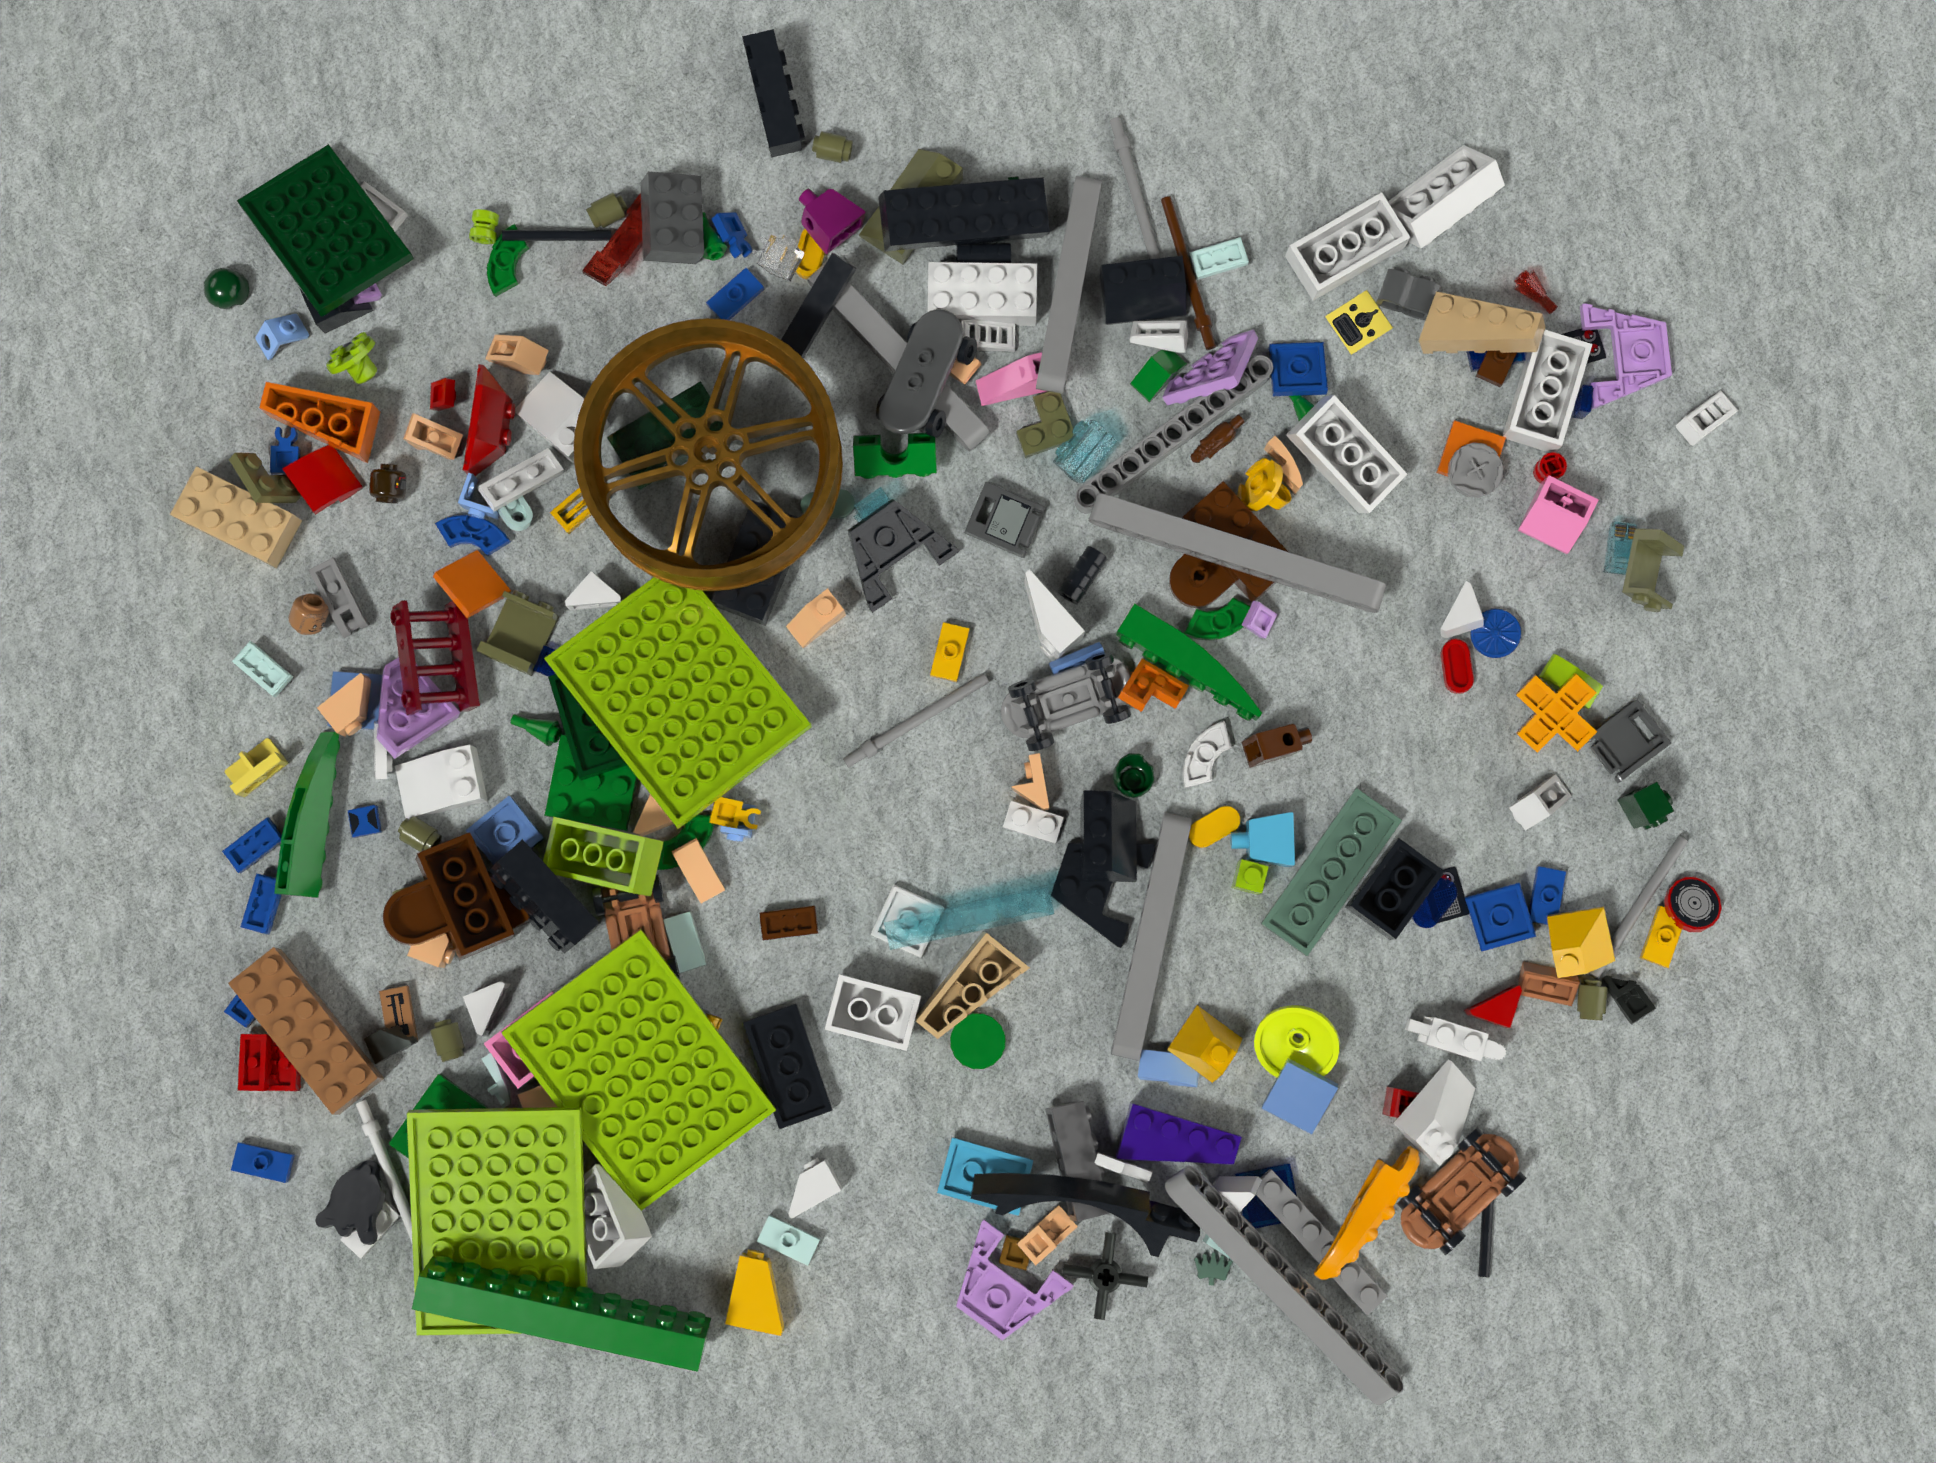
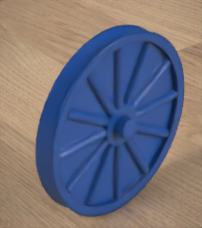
[1470,609,1521,658]

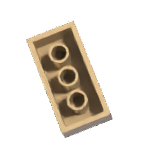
[170,466,302,569]

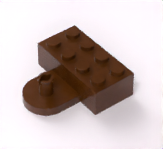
[1169,481,1288,608]
[383,832,514,961]

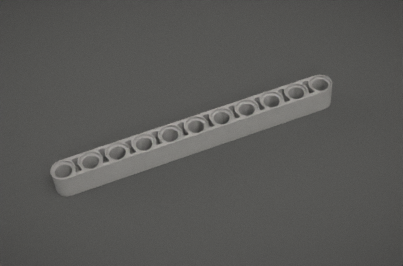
[1088,494,1386,613]
[1165,1165,1404,1405]

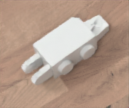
[1404,1016,1506,1061]

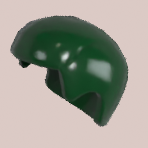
[204,268,250,309]
[1112,753,1154,798]

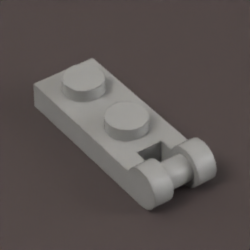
[308,557,369,638]

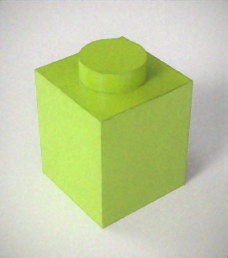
[1231,859,1269,895]

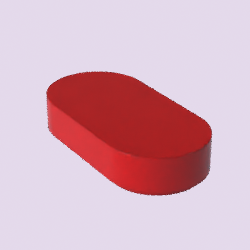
[1440,639,1474,694]

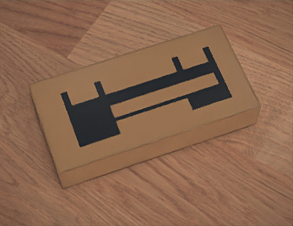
[379,986,418,1040]

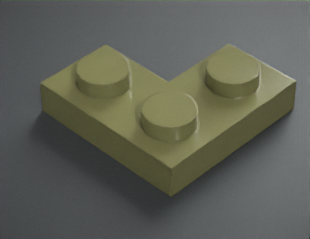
[1016,391,1077,458]
[229,453,302,503]

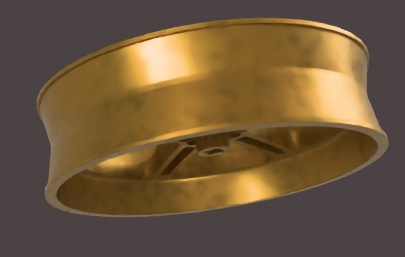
[574,318,843,591]

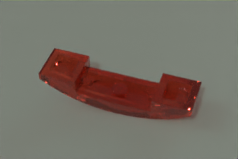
[582,193,643,286]

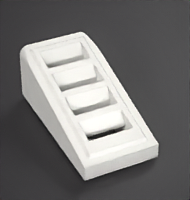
[961,319,1015,351]
[1130,321,1188,353]
[1676,390,1738,446]

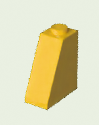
[725,1249,784,1336]

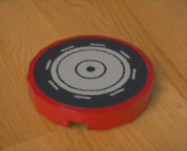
[1664,877,1722,932]

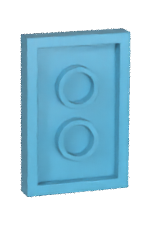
[937,1137,1034,1216]

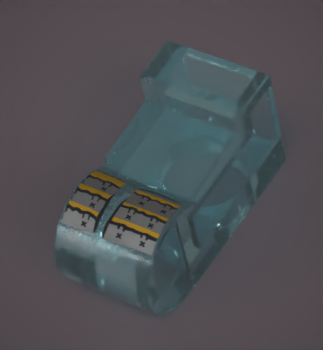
[1603,521,1637,575]

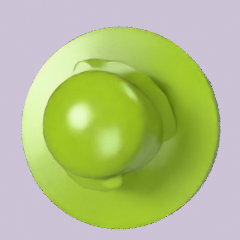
[326,332,377,384]

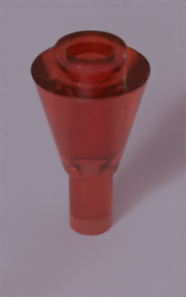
[1513,269,1558,314]

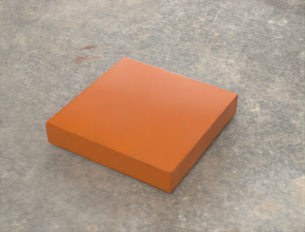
[1436,420,1506,477]
[433,550,511,618]

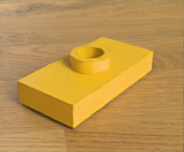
[930,622,970,682]
[1639,906,1682,968]

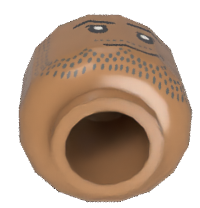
[288,594,329,635]

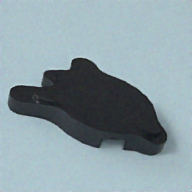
[315,1160,385,1245]

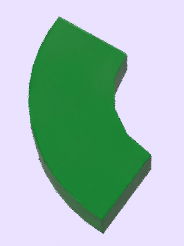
[487,223,529,297]
[1184,598,1250,640]
[657,815,715,870]

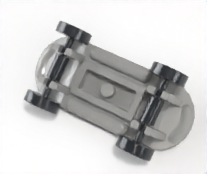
[1001,652,1131,751]

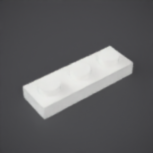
[478,448,564,512]

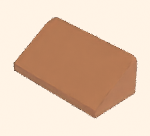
[1518,961,1580,1006]

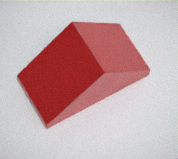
[1464,985,1522,1028]
[1382,1087,1419,1118]

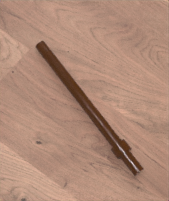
[1161,196,1216,350]

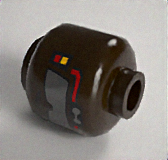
[369,464,407,504]

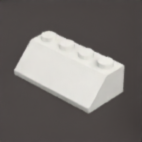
[1388,145,1505,248]

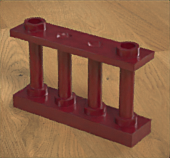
[390,600,480,715]

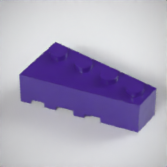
[1115,1102,1242,1164]

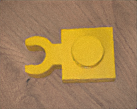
[709,797,761,829]

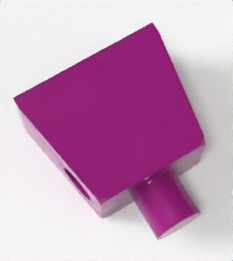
[799,188,866,255]

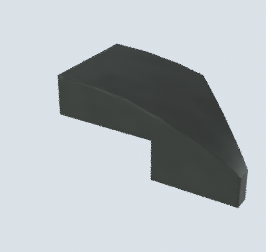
[1602,975,1656,1025]
[364,1025,418,1064]

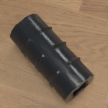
[956,242,1011,263]
[1058,546,1107,605]

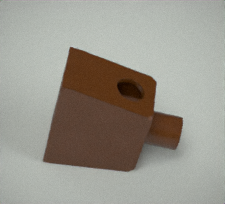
[1241,724,1312,768]

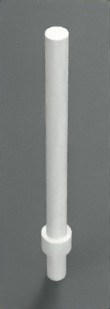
[356,1100,412,1242]

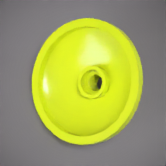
[1254,1005,1340,1078]

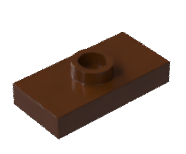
[1475,350,1517,387]
[759,906,819,941]

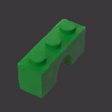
[853,433,937,479]

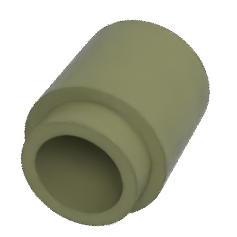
[812,131,853,163]
[586,192,628,228]
[398,816,442,852]
[1577,980,1607,1021]
[430,1019,465,1062]

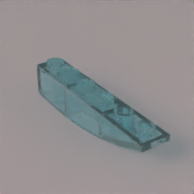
[884,885,1054,950]

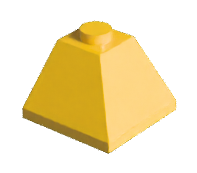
[1547,906,1615,978]
[1167,1005,1243,1083]

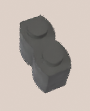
[1376,267,1440,321]

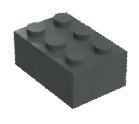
[640,171,704,264]

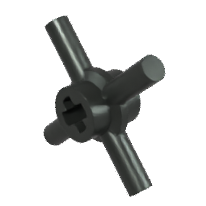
[1062,1232,1148,1320]

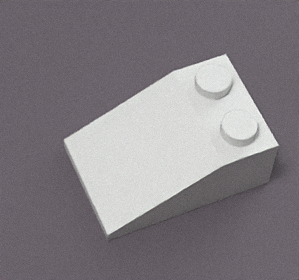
[515,371,610,464]
[1024,569,1085,660]
[395,744,488,819]
[824,974,921,1051]
[1393,1059,1475,1166]
[584,1164,652,1269]

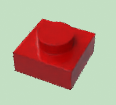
[430,378,456,411]

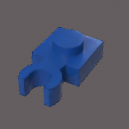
[712,212,753,258]
[270,427,301,475]

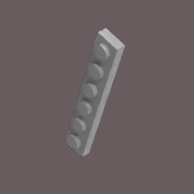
[1256,1169,1387,1315]

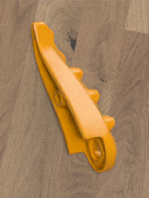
[1314,1146,1420,1280]

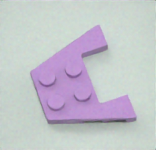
[1580,303,1672,409]
[956,1219,1074,1340]

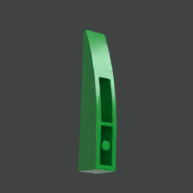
[1116,603,1262,721]
[274,732,340,898]

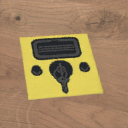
[1325,290,1393,355]

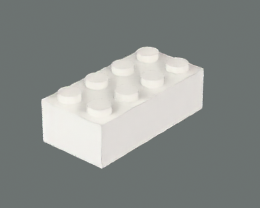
[1285,192,1410,301]
[928,262,1037,326]
[1502,330,1592,453]
[1286,395,1407,513]

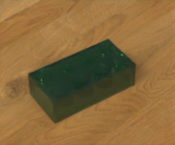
[607,381,723,490]

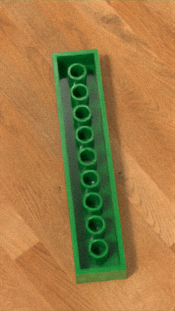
[412,1256,711,1372]

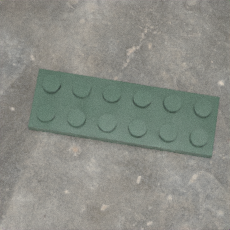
[1261,788,1402,956]

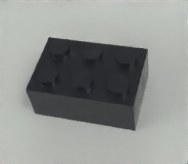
[1345,838,1445,940]

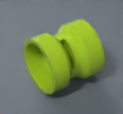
[469,209,499,245]

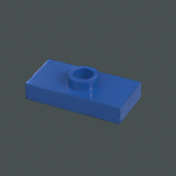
[706,268,765,320]
[222,817,282,873]
[1529,866,1566,925]
[240,873,282,935]
[231,1142,295,1183]

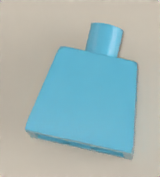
[1230,812,1295,867]

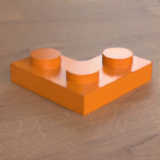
[1118,658,1189,712]

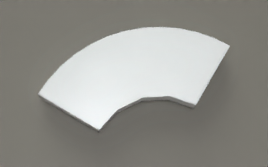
[1183,721,1232,788]
[1095,1153,1153,1182]

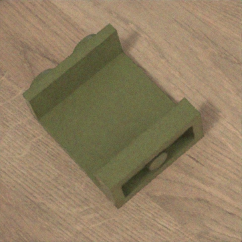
[1622,529,1684,612]
[476,590,559,676]

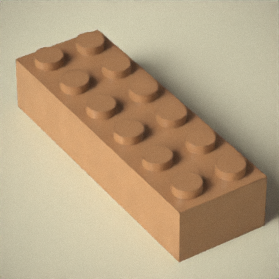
[228,947,384,1115]

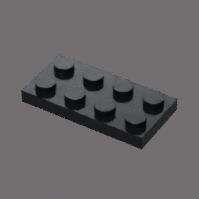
[743,1004,833,1129]

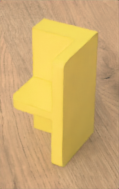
[225,738,289,797]

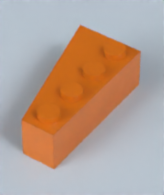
[259,382,381,463]

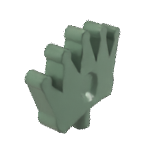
[1194,1253,1232,1286]

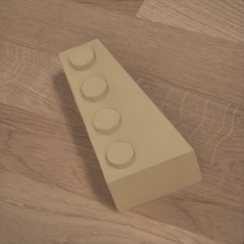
[1419,291,1546,354]
[915,931,1030,1039]

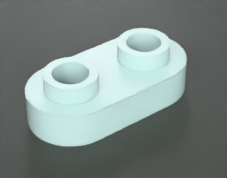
[497,496,533,531]

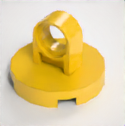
[1237,458,1291,511]

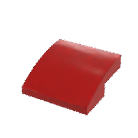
[283,445,363,515]
[237,1034,301,1091]

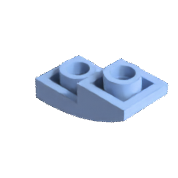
[1138,1050,1199,1087]

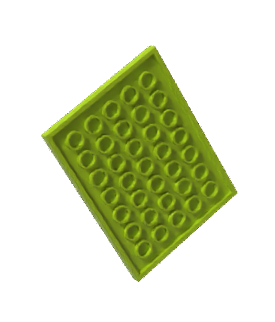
[544,577,812,829]
[501,929,776,1211]
[407,1107,588,1335]

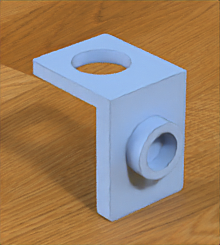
[255,314,309,360]
[458,473,499,519]
[720,804,756,842]

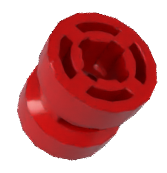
[1533,452,1567,483]

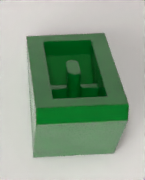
[1130,349,1187,403]

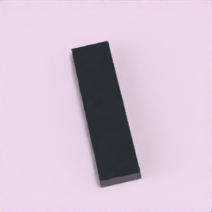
[781,253,857,358]

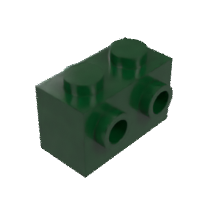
[1617,782,1674,830]

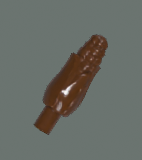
[1190,415,1245,463]

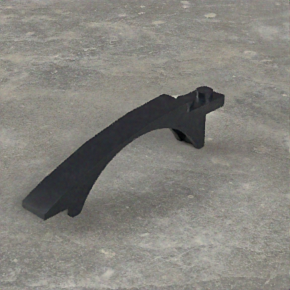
[970,1173,1200,1257]

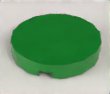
[950,1014,1005,1069]

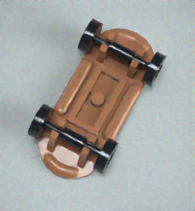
[592,874,681,981]
[1396,1127,1527,1255]

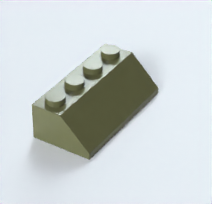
[859,149,963,265]

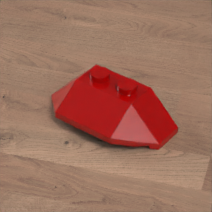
[462,364,515,477]

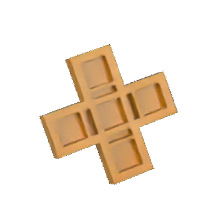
[1516,673,1597,753]

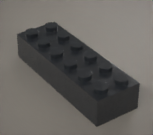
[878,177,1050,251]

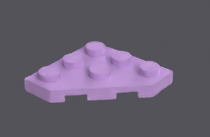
[1162,329,1258,405]
[376,657,460,759]

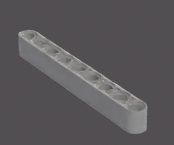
[1036,176,1102,394]
[807,262,990,452]
[1074,355,1273,514]
[1111,812,1192,1061]

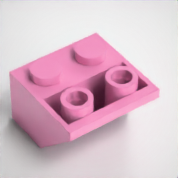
[1518,476,1599,554]

